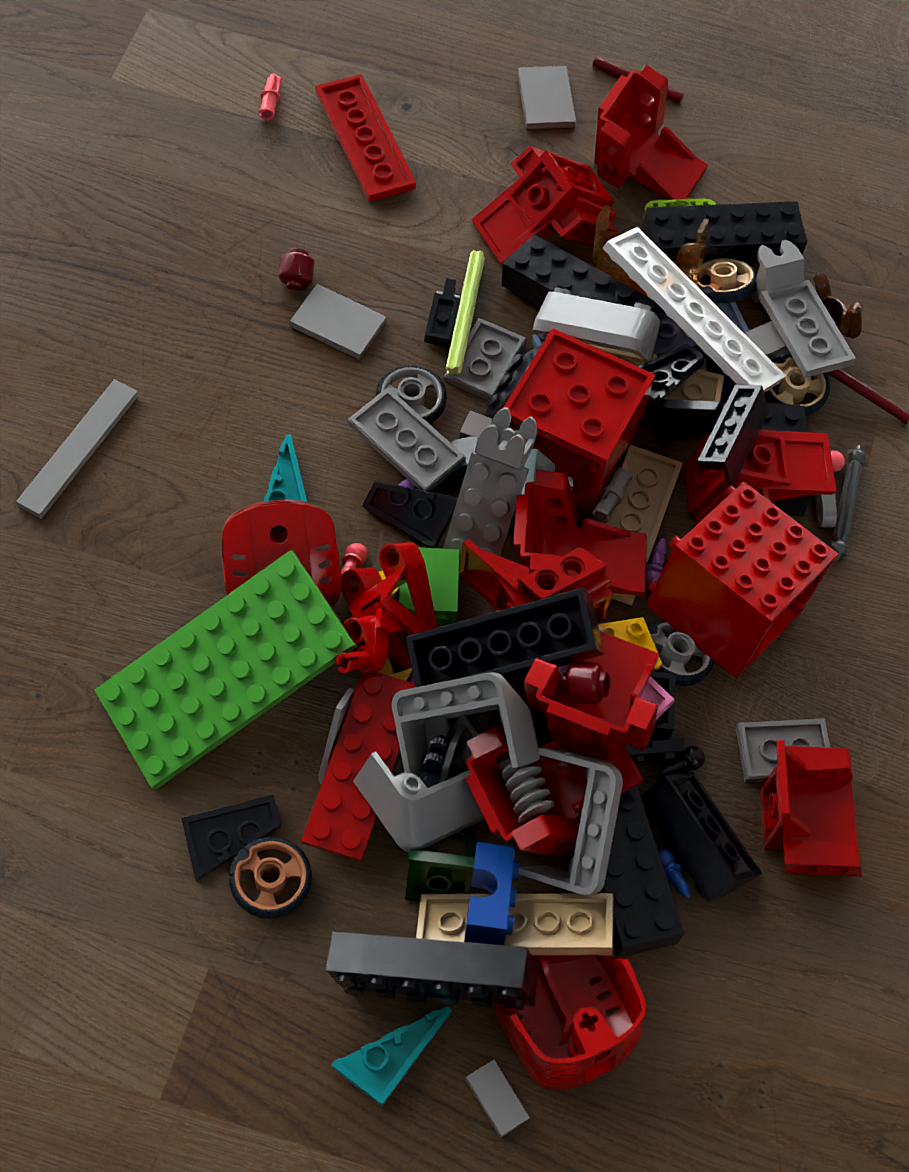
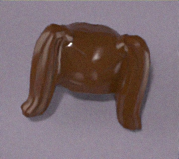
[814,272,863,339]

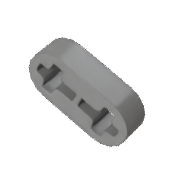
[813,493,837,528]

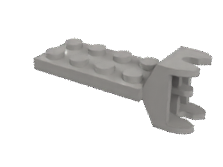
[751,240,856,378]
[443,407,537,560]

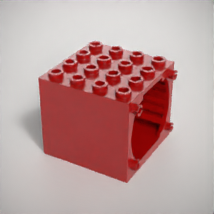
[503,328,655,513]
[646,482,838,679]

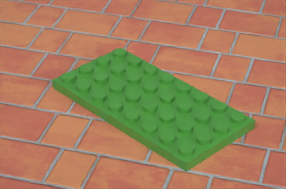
[95,550,357,790]

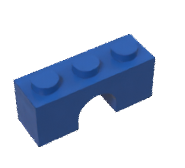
[464,842,520,945]

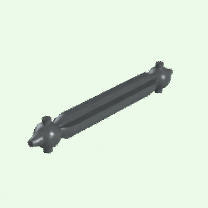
[828,445,866,562]

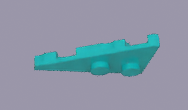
[263,434,307,530]
[331,1006,452,1107]

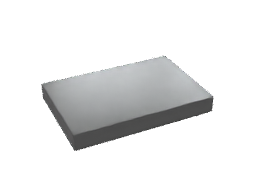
[518,66,576,129]
[290,284,386,360]
[444,318,527,401]
[735,718,830,783]

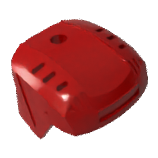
[222,499,342,607]
[493,955,646,1090]

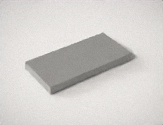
[348,387,466,491]

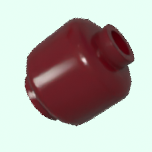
[278,249,315,291]
[561,662,610,704]

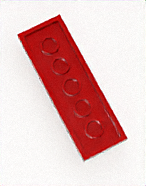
[315,74,416,202]
[301,672,416,863]

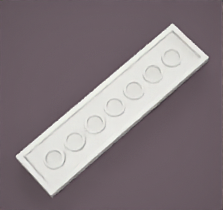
[602,227,786,393]

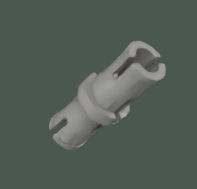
[592,468,633,522]

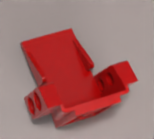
[594,64,708,200]
[471,146,618,264]
[684,430,837,525]
[513,470,647,596]
[459,539,613,623]
[524,631,659,760]
[465,726,644,857]
[760,740,862,877]

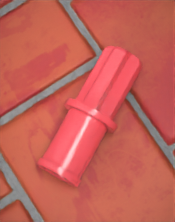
[259,73,282,120]

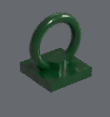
[405,828,478,902]

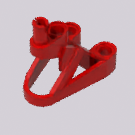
[336,541,437,673]

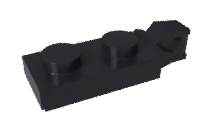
[424,278,461,347]

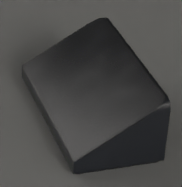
[442,436,479,492]

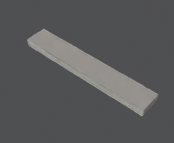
[16,379,138,519]

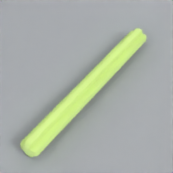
[446,250,485,375]

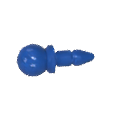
[658,849,690,898]

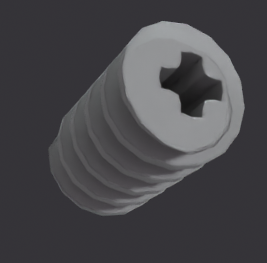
[499,758,555,826]

